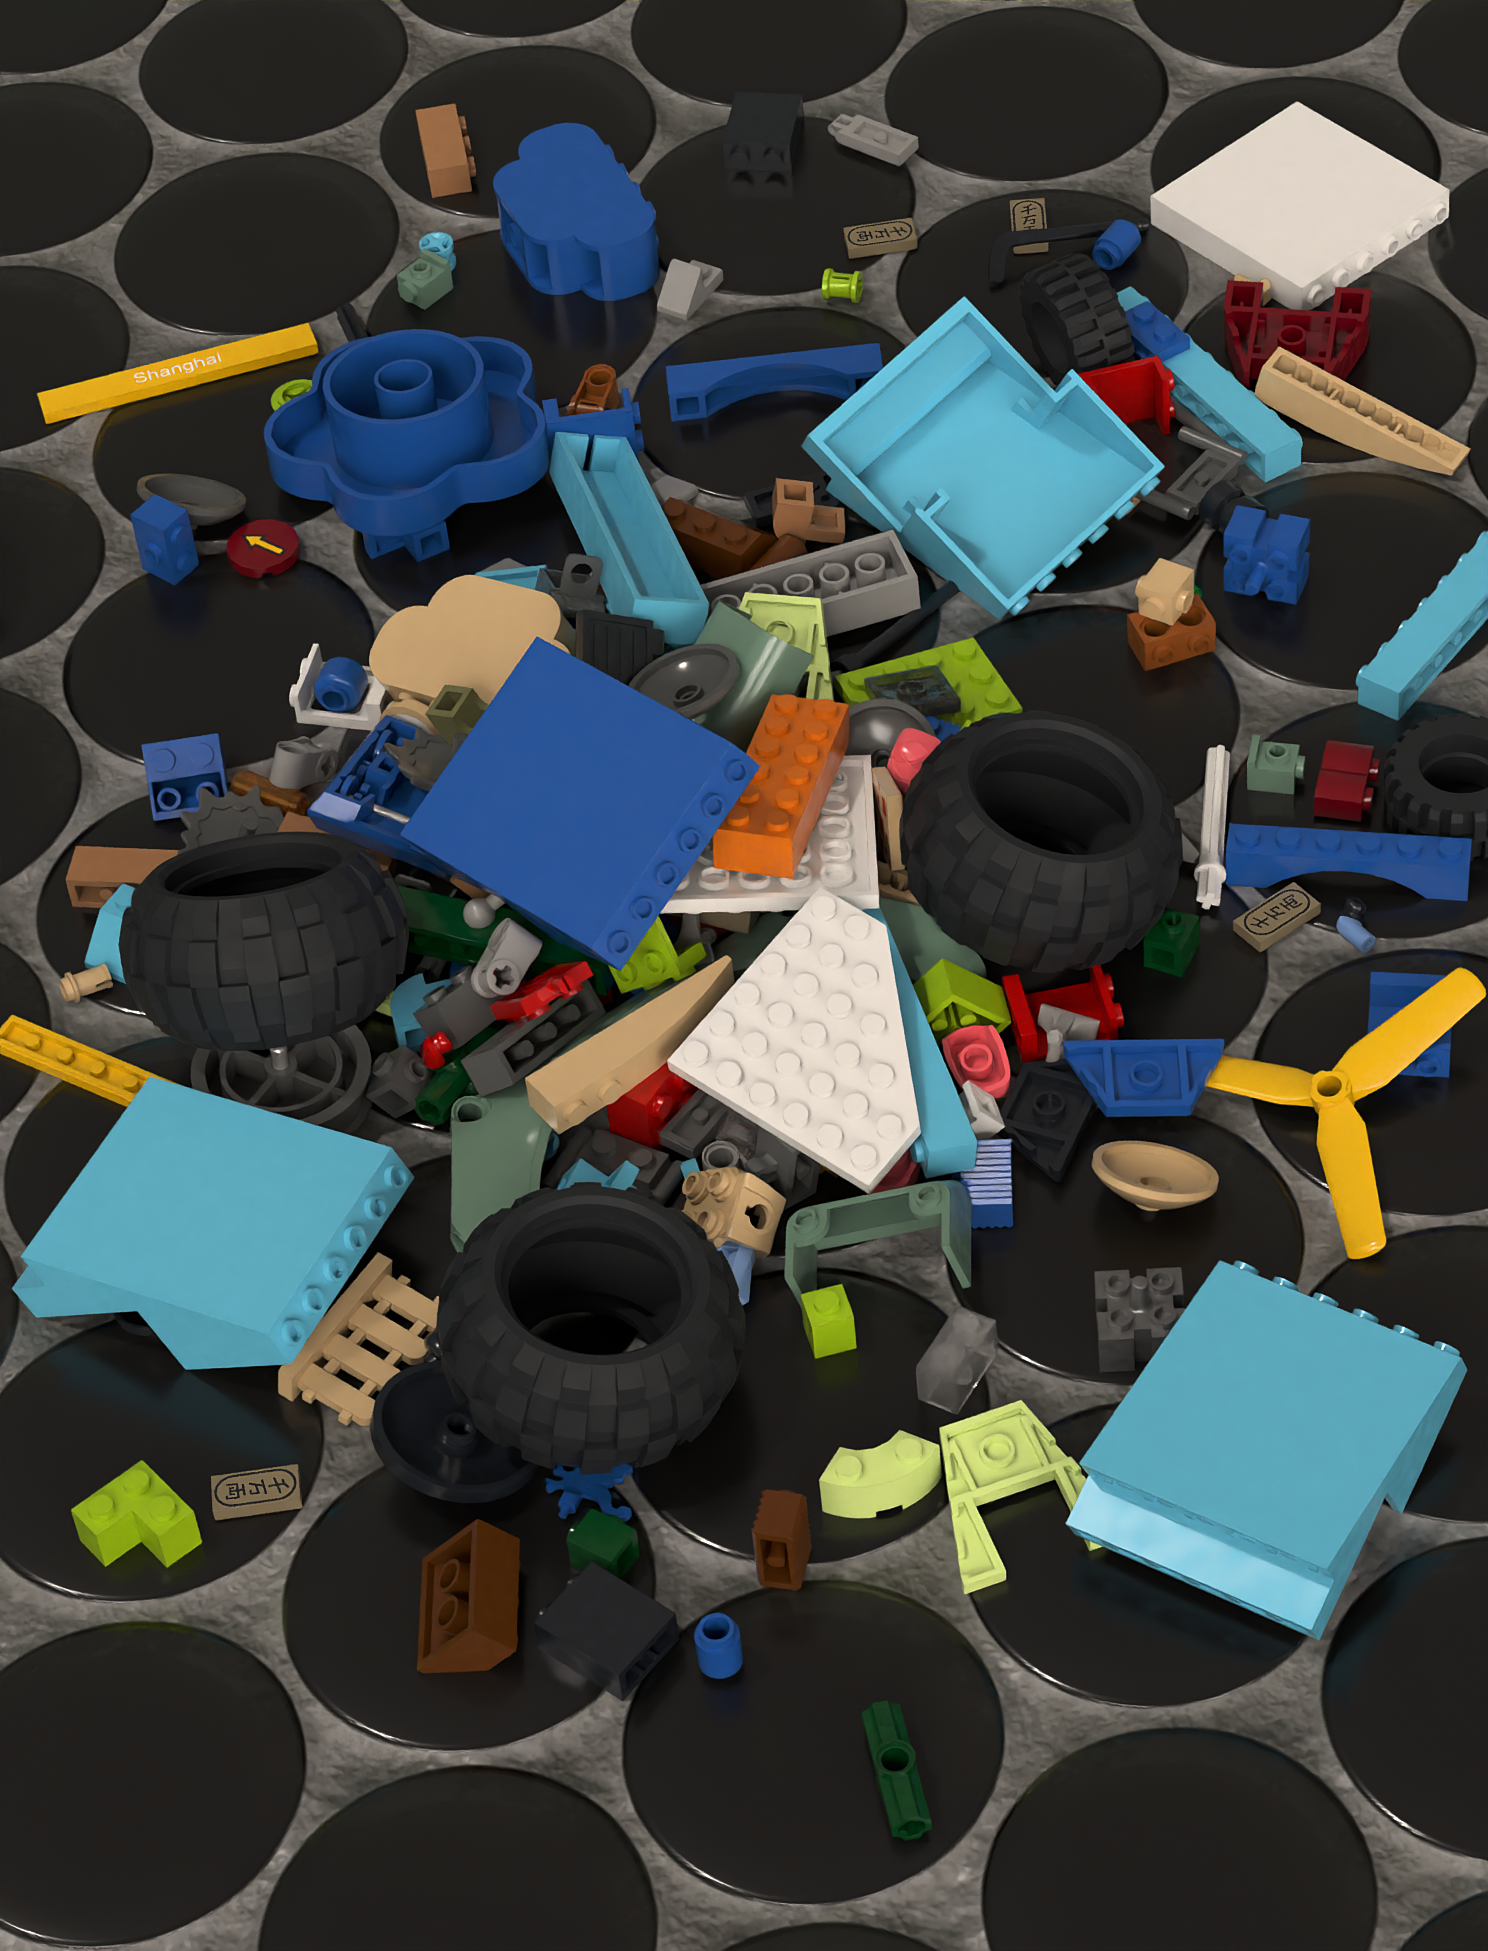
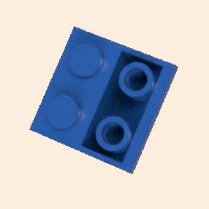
[141,733,229,821]

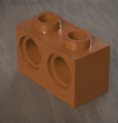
[1127,593,1216,671]

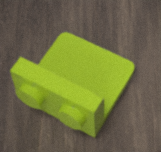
[608,916,707,994]

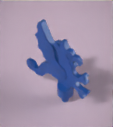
[546,1463,633,1521]

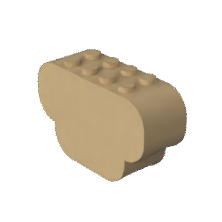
[369,575,576,707]

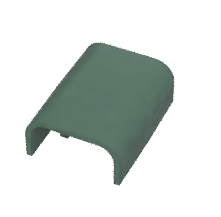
[691,600,814,754]

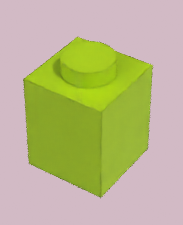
[800,1284,857,1359]

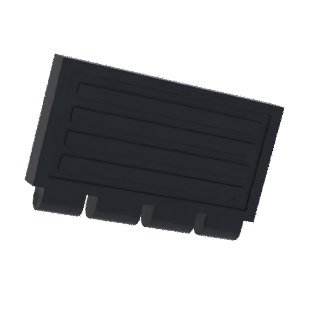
[576,609,664,686]

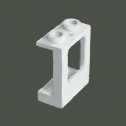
[289,643,395,731]

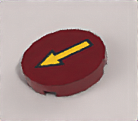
[226,519,300,578]

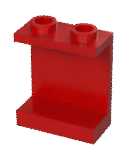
[1078,356,1175,435]
[1002,965,1124,1063]

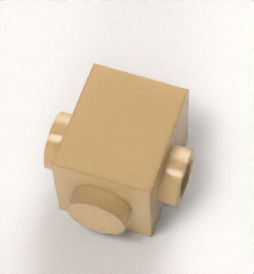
[1135,558,1194,626]

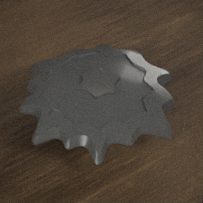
[384,728,468,791]
[178,785,284,855]

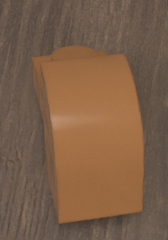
[772,478,845,545]

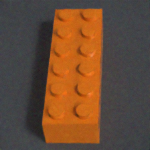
[713,694,849,879]

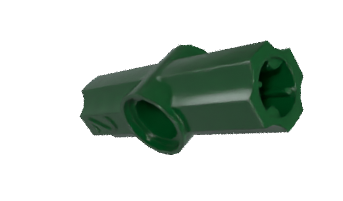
[414,1026,499,1126]
[861,1700,932,1841]

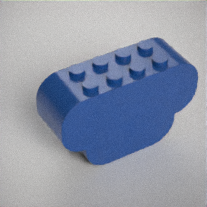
[493,123,660,301]

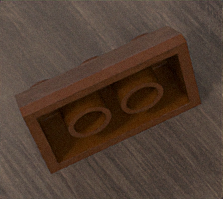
[661,497,778,579]
[417,1519,521,1674]

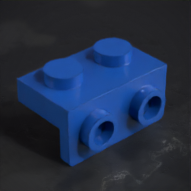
[1125,301,1190,362]

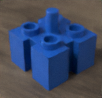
[1224,505,1310,605]

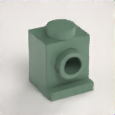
[397,248,454,310]
[1247,735,1306,795]

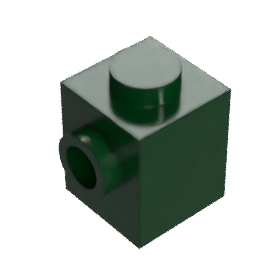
[1144,907,1200,977]
[566,1508,640,1580]

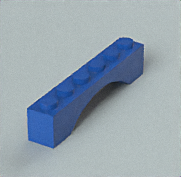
[666,343,883,422]
[1226,823,1472,901]

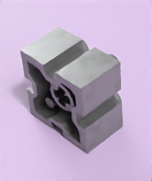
[1094,1267,1185,1372]

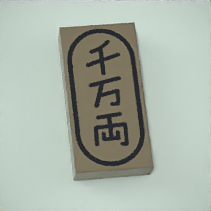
[1010,198,1048,254]
[843,218,918,259]
[1233,882,1321,952]
[211,1464,302,1521]

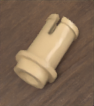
[59,963,113,1003]

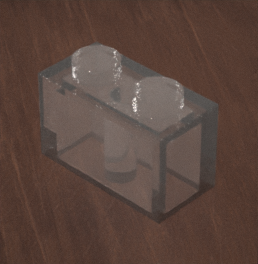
[916,1305,998,1415]

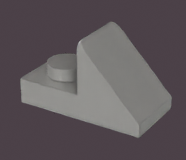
[657,259,723,321]

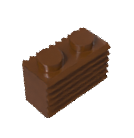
[751,1489,812,1591]

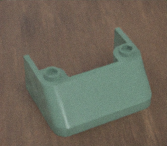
[785,1180,971,1308]

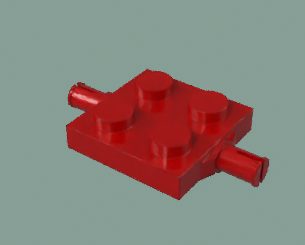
[489,960,593,1022]

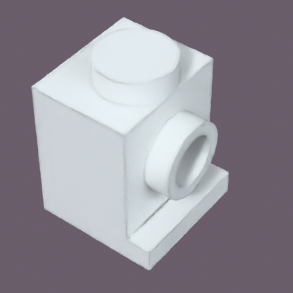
[958,1080,1005,1140]

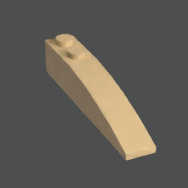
[1254,347,1470,475]
[525,955,735,1134]

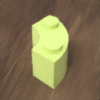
[819,1430,942,1518]

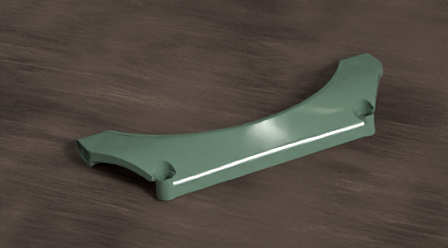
[450,897,987,1253]

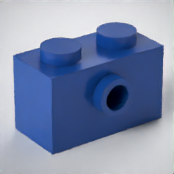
[130,494,199,585]

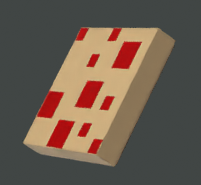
[871,766,906,871]

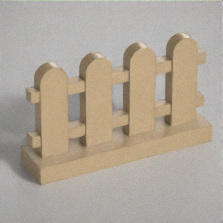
[278,1252,439,1426]

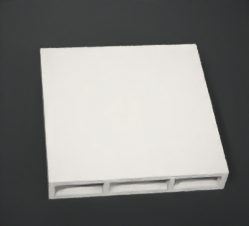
[1150,101,1450,310]

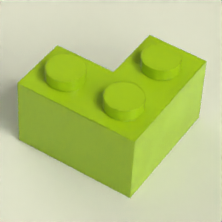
[913,958,1012,1047]
[71,1460,202,1568]

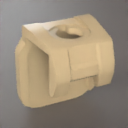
[681,1167,786,1258]

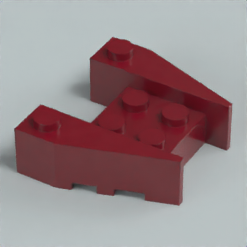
[1224,280,1372,390]

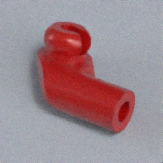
[419,1031,453,1070]

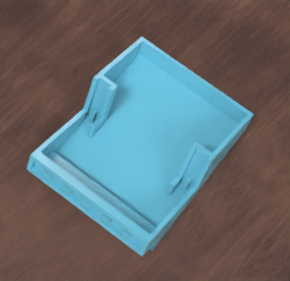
[801,296,1165,620]
[12,1076,414,1370]
[1066,1260,1467,1640]

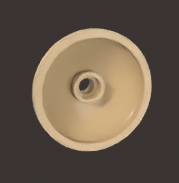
[1092,1141,1219,1211]

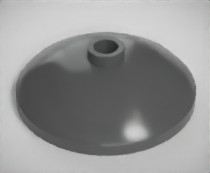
[136,474,246,529]
[629,644,739,720]
[844,699,937,768]

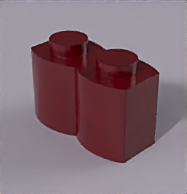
[1314,740,1381,822]

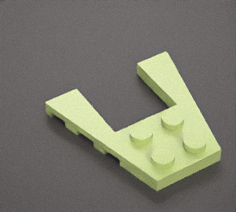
[739,592,834,701]
[939,1400,1102,1595]

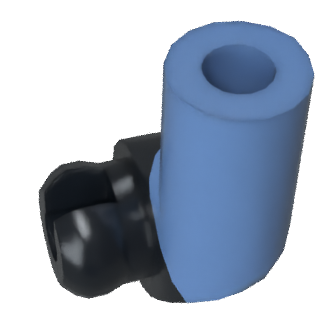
[1336,896,1376,953]

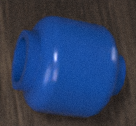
[314,657,368,713]

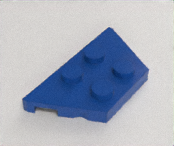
[1063,1039,1224,1117]

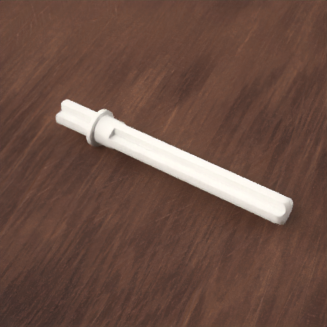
[1194,745,1230,909]

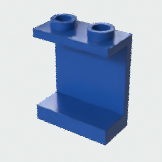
[542,388,644,471]
[1368,972,1452,1077]

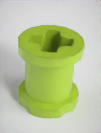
[821,268,863,303]

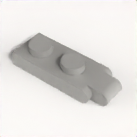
[828,114,919,166]

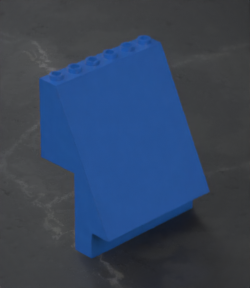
[399,636,760,971]

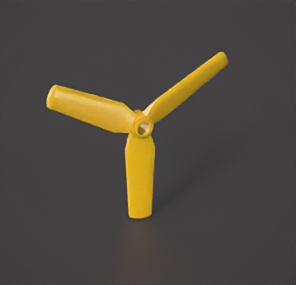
[1206,967,1487,1259]

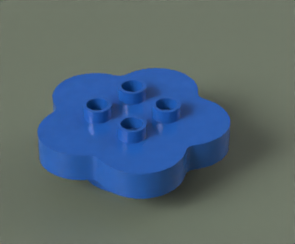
[264,329,551,536]

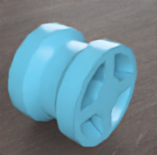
[419,232,456,271]

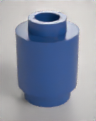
[1092,219,1141,270]
[694,1613,743,1679]

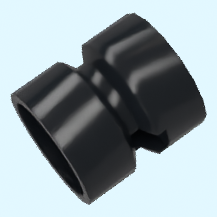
[1199,480,1270,537]

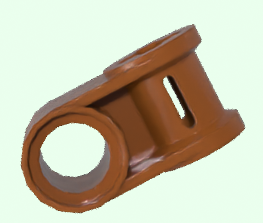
[568,364,620,416]

